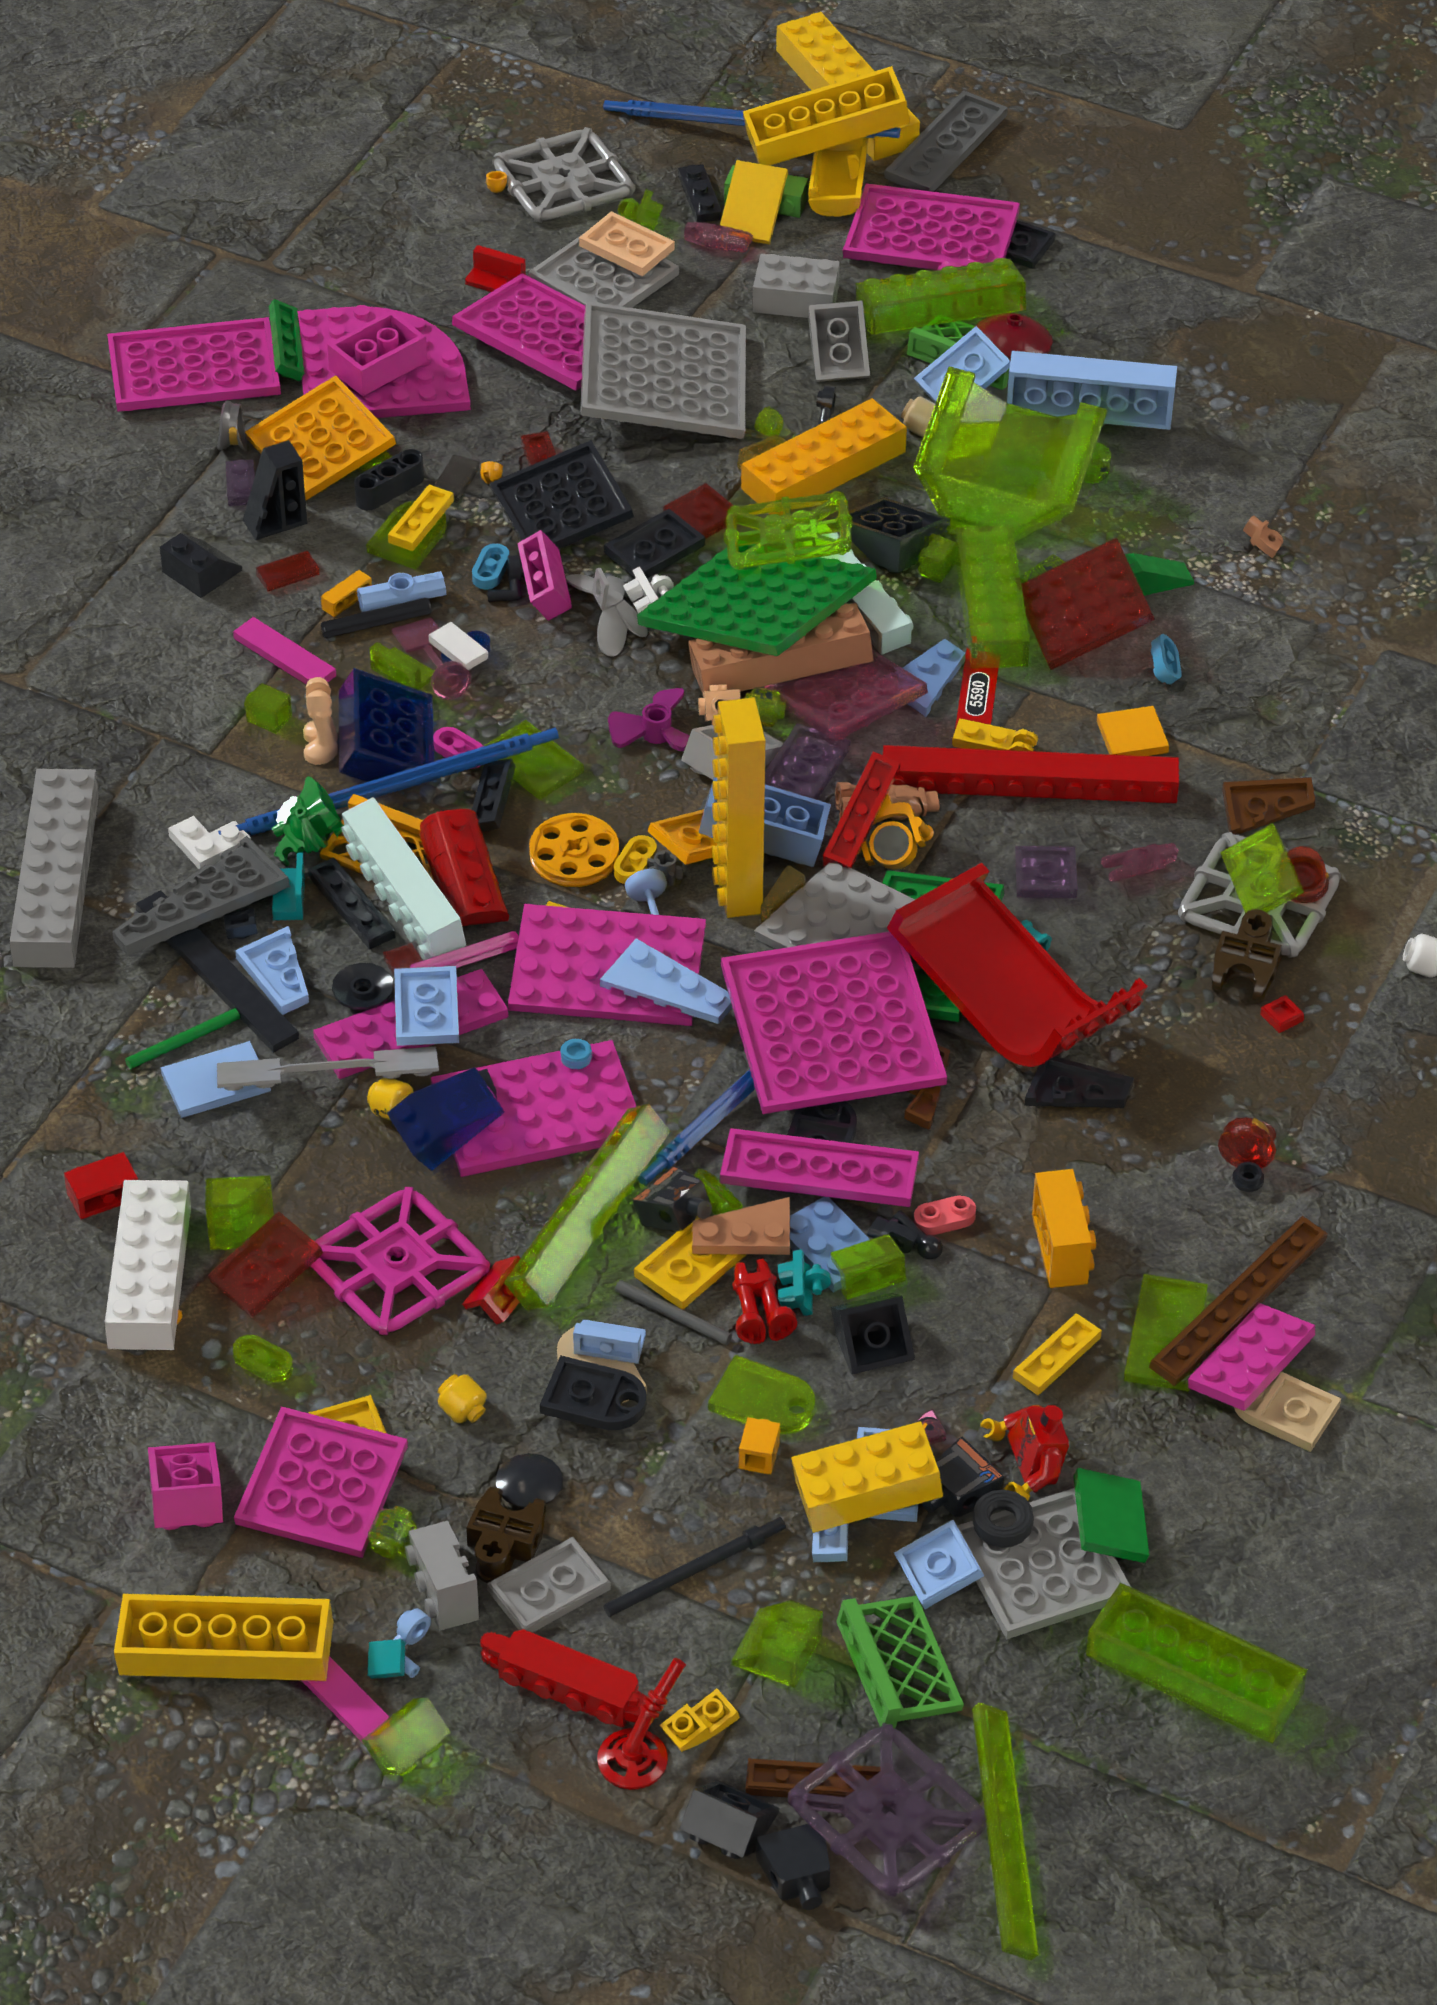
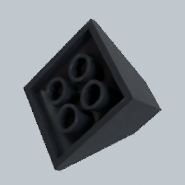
[832,497,951,573]

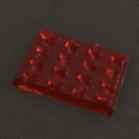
[1014,537,1155,670]

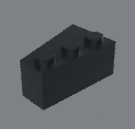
[243,440,307,540]

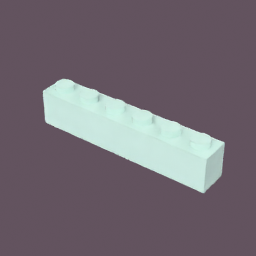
[795,522,913,655]

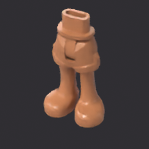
[835,782,940,821]

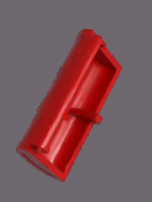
[419,809,509,926]

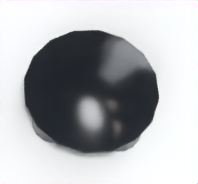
[496,1453,563,1510]

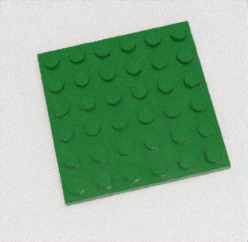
[637,539,877,656]

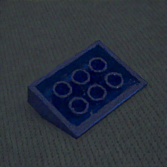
[339,668,434,782]

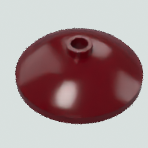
[973,313,1053,361]

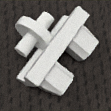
[623,566,674,614]

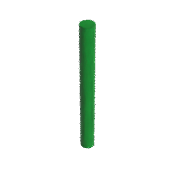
[125,1008,240,1069]

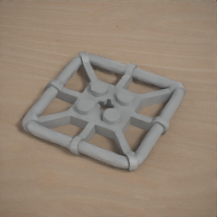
[492,127,635,223]
[1178,832,1341,958]

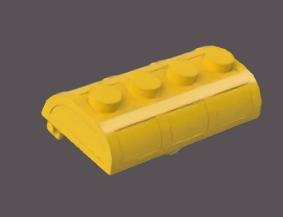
[808,137,869,217]

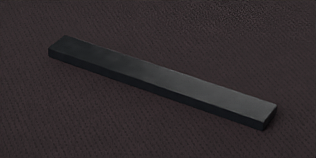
[135,890,299,1053]

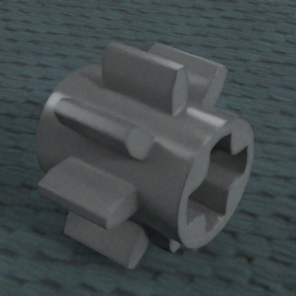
[647,850,683,887]

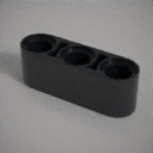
[354,449,424,511]

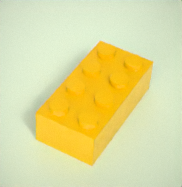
[791,1421,943,1533]

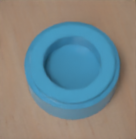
[560,1039,592,1069]

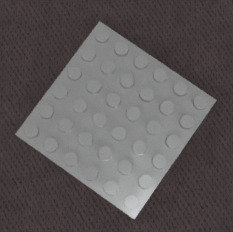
[580,301,746,439]

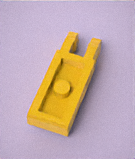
[952,718,1038,751]

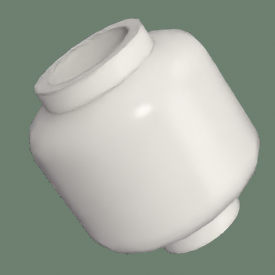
[1403,934,1437,978]

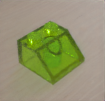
[205,1175,275,1250]
[731,1600,823,1688]

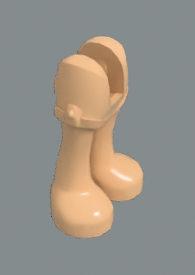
[303,677,338,765]

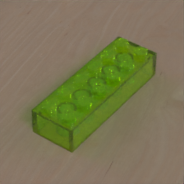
[856,258,1026,335]
[955,525,1030,668]
[1086,1582,1307,1744]

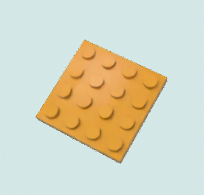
[245,375,396,501]

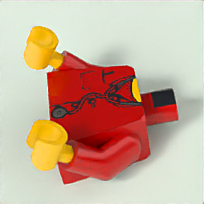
[980,1405,1069,1501]

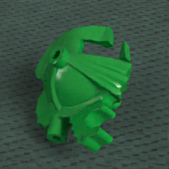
[272,776,345,866]

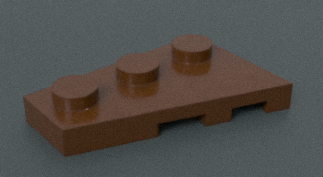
[1222,777,1316,835]

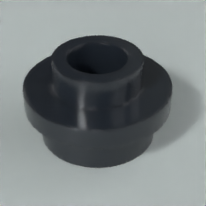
[1232,1162,1264,1192]

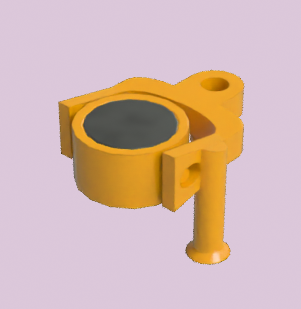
[862,794,934,870]

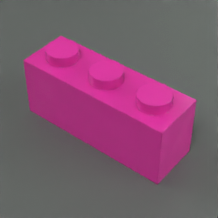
[517,530,572,621]

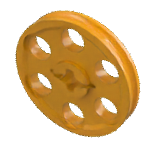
[529,813,619,887]

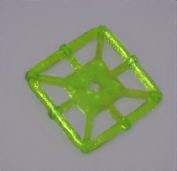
[724,491,853,570]

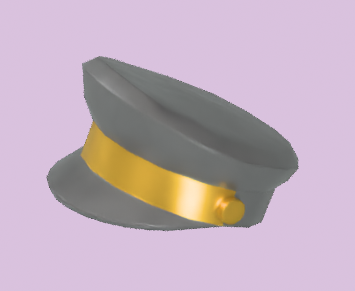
[217,400,247,452]

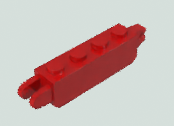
[480,1629,655,1728]

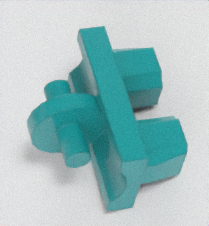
[778,1249,831,1316]

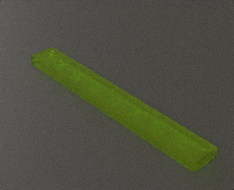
[972,1702,1039,1961]

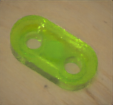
[693,1169,743,1215]
[233,1335,293,1383]

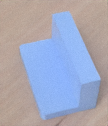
[573,1320,646,1364]

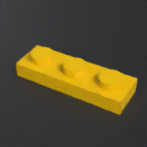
[388,484,454,551]
[1013,1313,1102,1396]

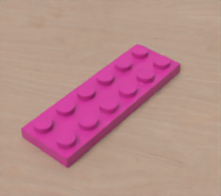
[313,969,508,1079]
[720,1128,919,1207]

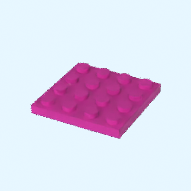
[234,1406,408,1558]

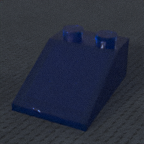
[387,1067,505,1171]

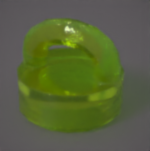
[755,406,784,437]

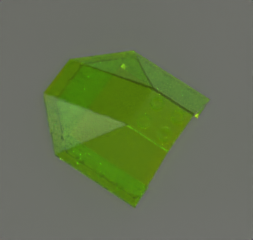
[913,367,1108,549]

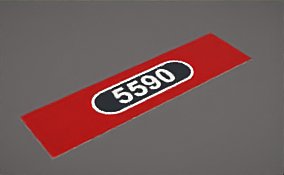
[955,648,1001,729]

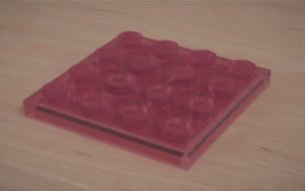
[764,650,928,741]

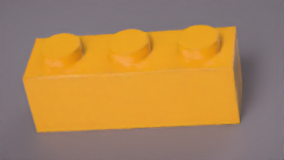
[321,570,372,617]

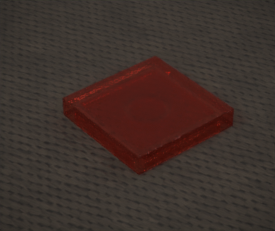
[663,483,742,539]

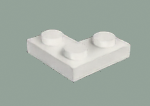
[168,816,251,869]

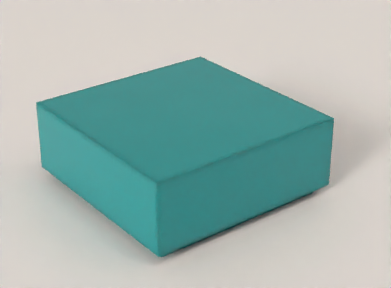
[368,1639,406,1679]

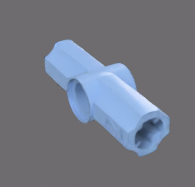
[357,571,446,612]

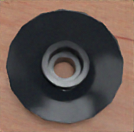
[332,963,394,1010]

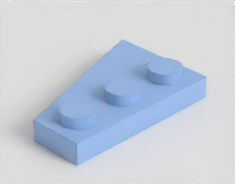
[235,926,309,1015]

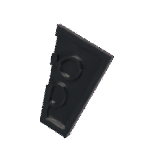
[1024,1057,1134,1108]

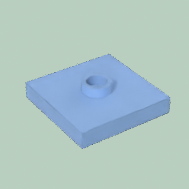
[894,1520,984,1609]

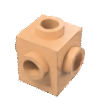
[698,684,740,725]

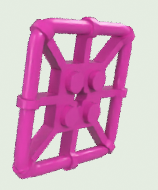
[303,1187,490,1335]

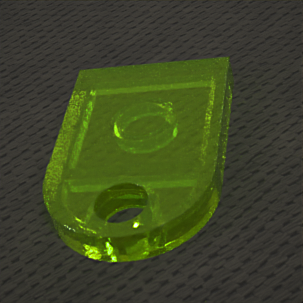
[366,500,447,569]
[708,1355,815,1434]

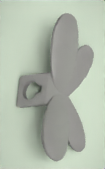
[566,568,648,657]

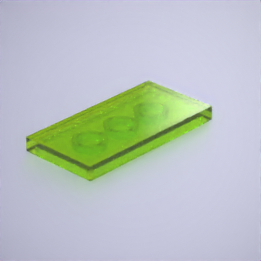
[1124,1274,1208,1392]

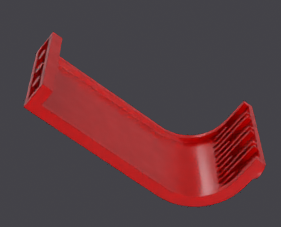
[887,863,1148,1067]

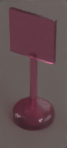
[391,617,471,700]

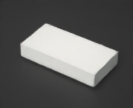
[429,622,488,671]

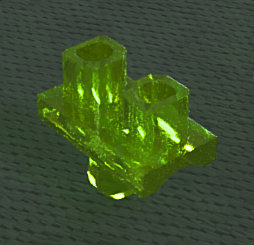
[618,189,664,231]

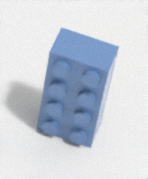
[698,777,831,867]

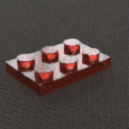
[207,1211,324,1318]

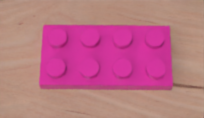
[1188,1303,1315,1411]

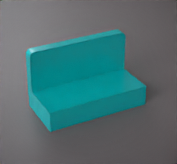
[272,852,305,921]

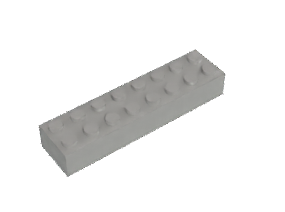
[10,769,99,968]

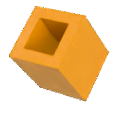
[739,1417,780,1475]

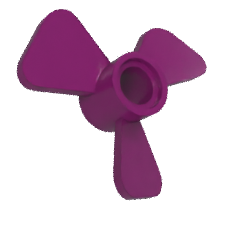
[608,688,690,751]

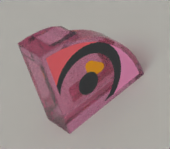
[915,1409,946,1445]

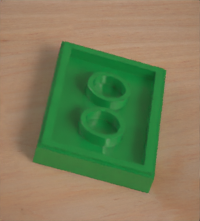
[1073,1468,1149,1563]

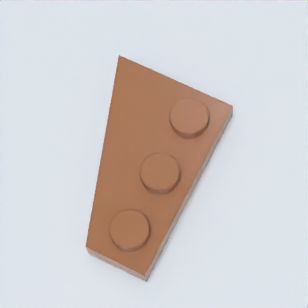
[692,1197,790,1255]

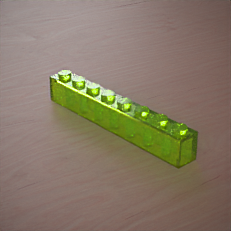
[504,1104,671,1310]

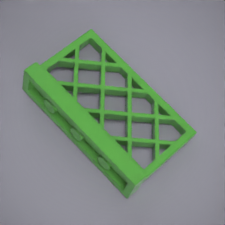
[907,313,1010,390]
[836,1596,964,1731]

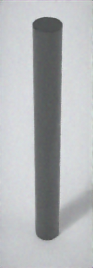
[615,1280,732,1345]

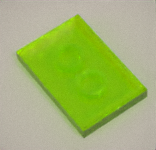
[484,720,584,800]
[1220,823,1304,913]

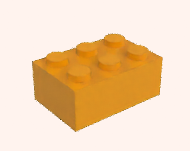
[1032,1169,1096,1288]

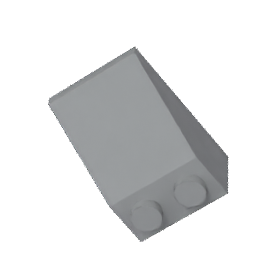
[809,301,870,382]
[681,725,787,780]

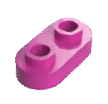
[433,727,484,769]

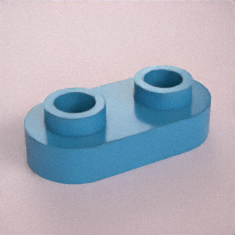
[472,544,509,590]
[1151,634,1182,684]

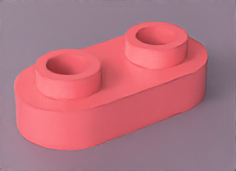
[914,1195,976,1235]

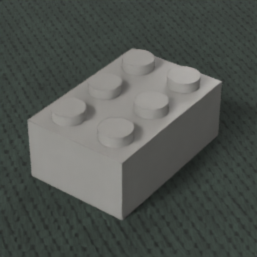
[753,254,840,318]

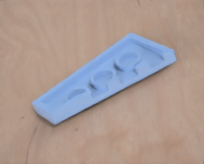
[600,939,733,1024]

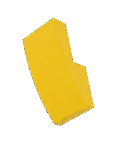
[660,1689,740,1752]

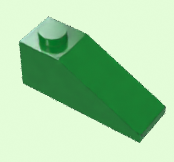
[1104,553,1194,602]

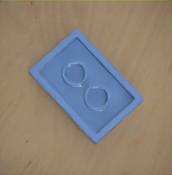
[790,1196,885,1293]

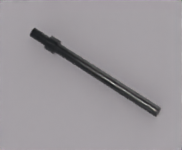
[603,1517,786,1617]

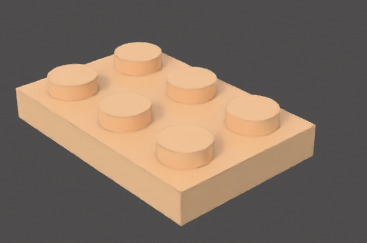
[579,211,675,276]

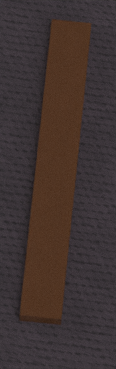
[1149,1216,1328,1386]

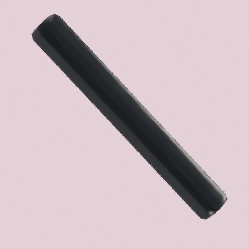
[320,598,432,638]

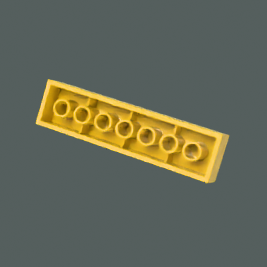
[776,12,920,161]
[712,697,766,918]

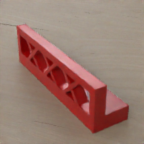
[823,751,901,869]

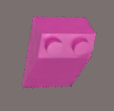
[148,1442,223,1530]

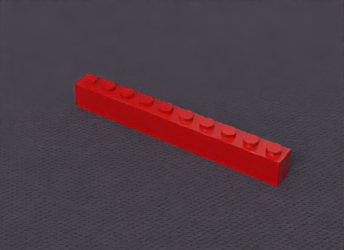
[883,745,1179,803]

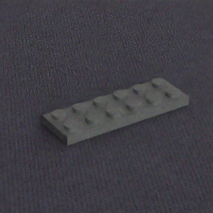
[885,90,1008,192]

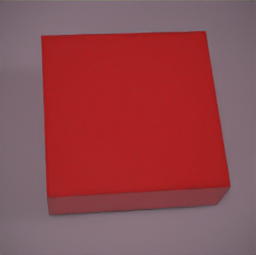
[1260,995,1304,1033]

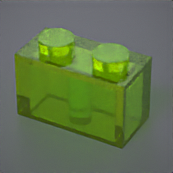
[361,1698,451,1776]

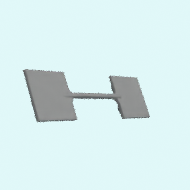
[217,1046,439,1091]

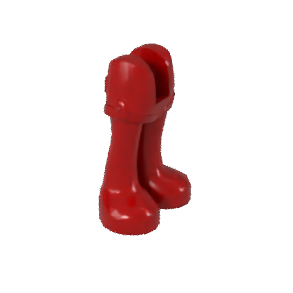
[732,1259,798,1344]

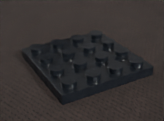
[490,440,634,549]

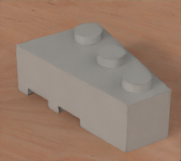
[405,1521,479,1631]

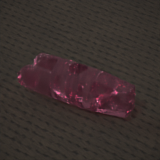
[684,222,754,253]
[1100,843,1179,882]

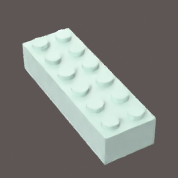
[341,797,466,960]

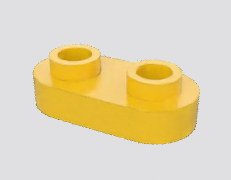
[614,835,657,884]

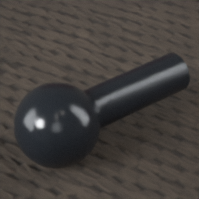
[892,1210,943,1259]

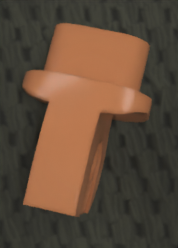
[1243,515,1283,558]

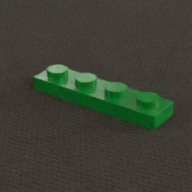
[269,299,305,381]

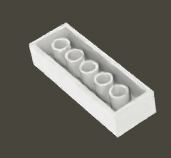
[105,1180,191,1350]

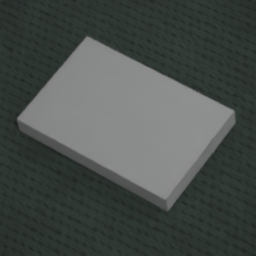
[487,1537,611,1633]

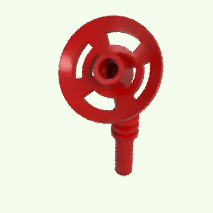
[597,1658,686,1790]

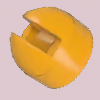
[486,171,507,193]
[480,461,503,484]

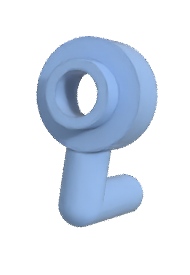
[393,1608,431,1678]

